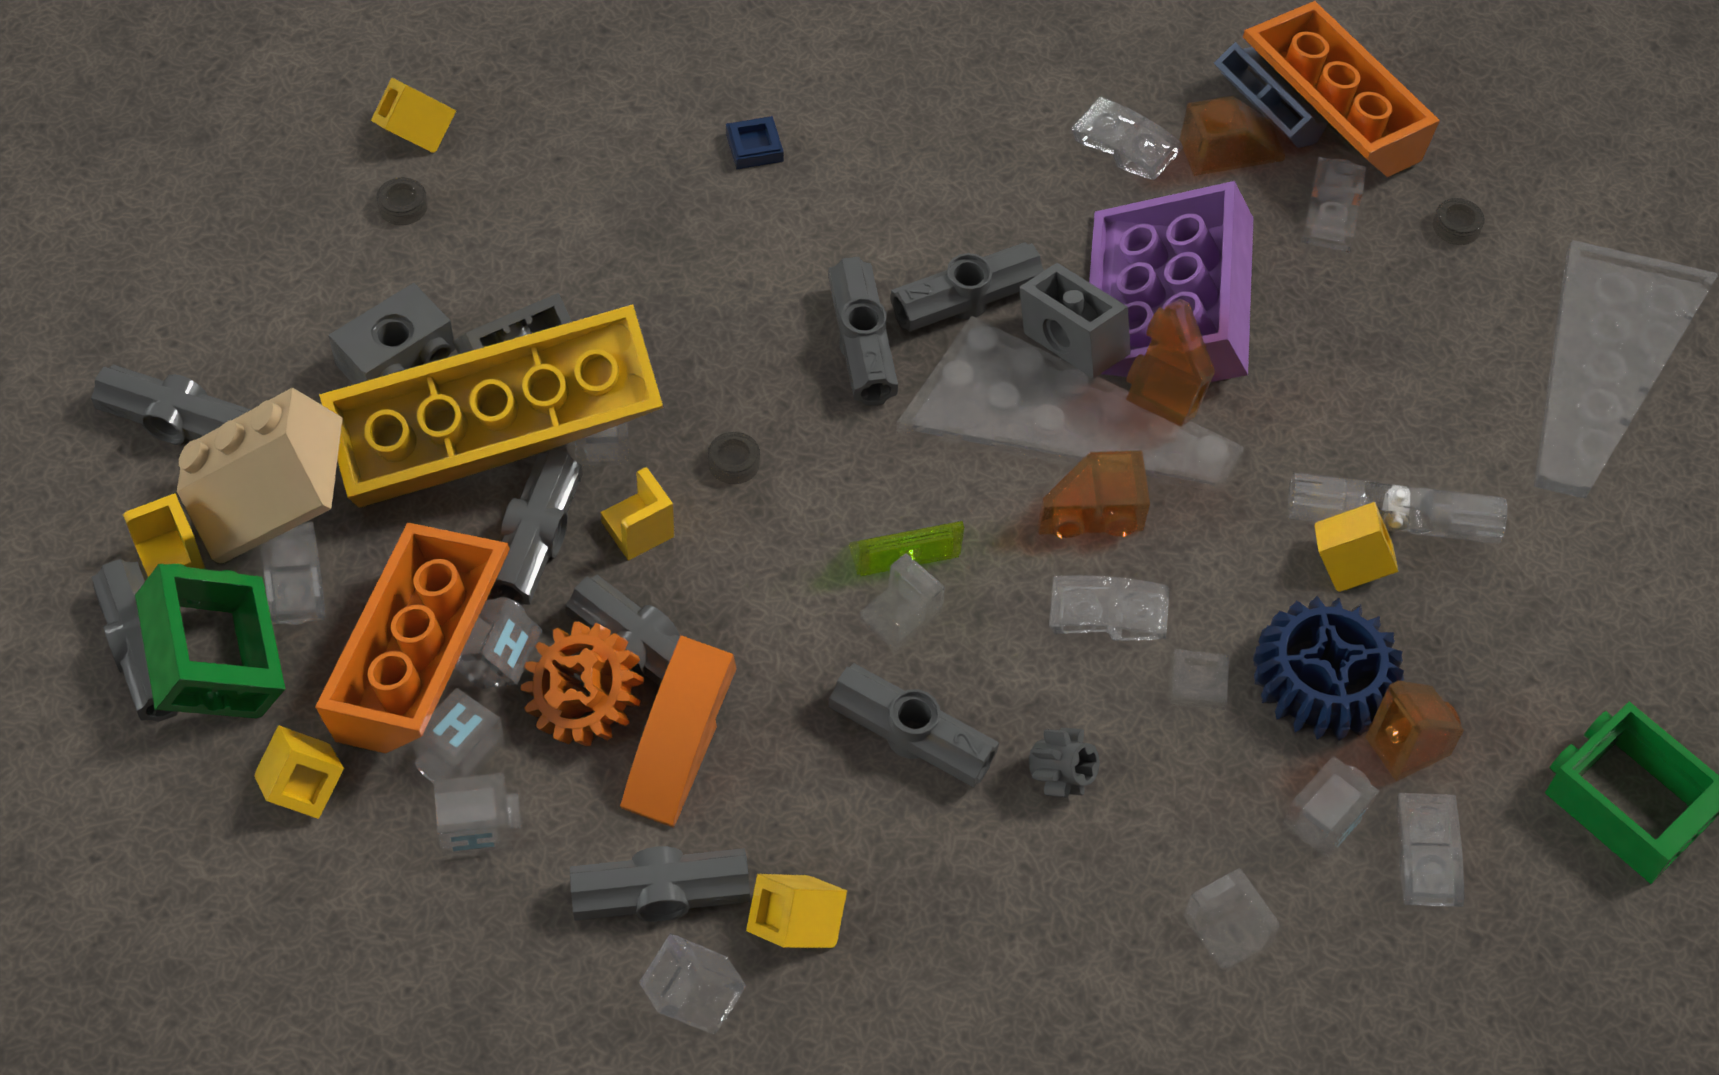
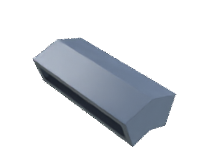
[1214,42,1329,148]

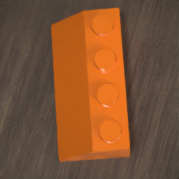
[1243,1,1440,177]
[315,522,510,754]

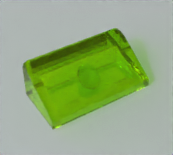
[849,521,965,576]

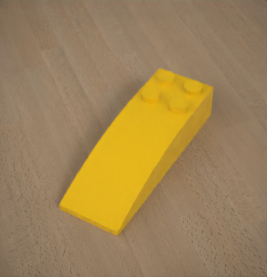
[319,304,664,508]

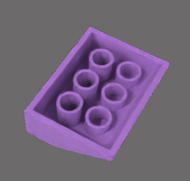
[1089,181,1253,384]

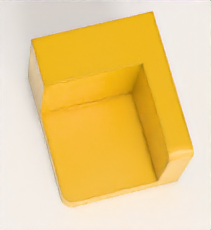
[371,77,456,153]
[600,467,674,561]
[123,493,205,577]
[1314,502,1399,592]
[254,725,344,819]
[746,874,847,948]

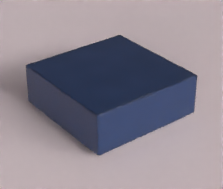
[726,116,784,169]

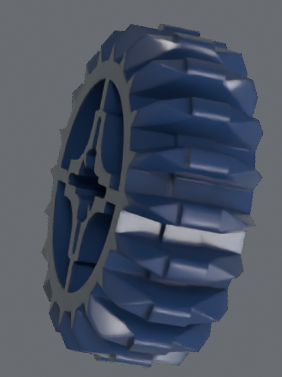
[1253,596,1404,741]

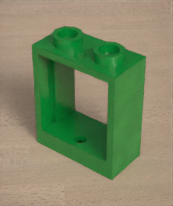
[135,564,286,718]
[1545,701,1719,884]

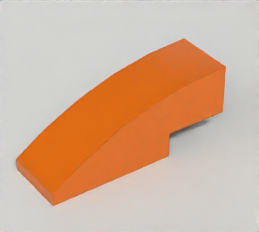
[620,635,737,828]

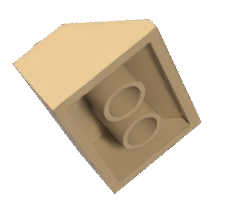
[177,388,343,563]

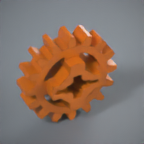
[521,621,644,746]

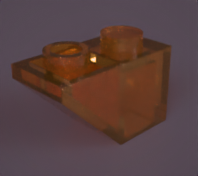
[1126,299,1215,427]
[1038,450,1150,538]

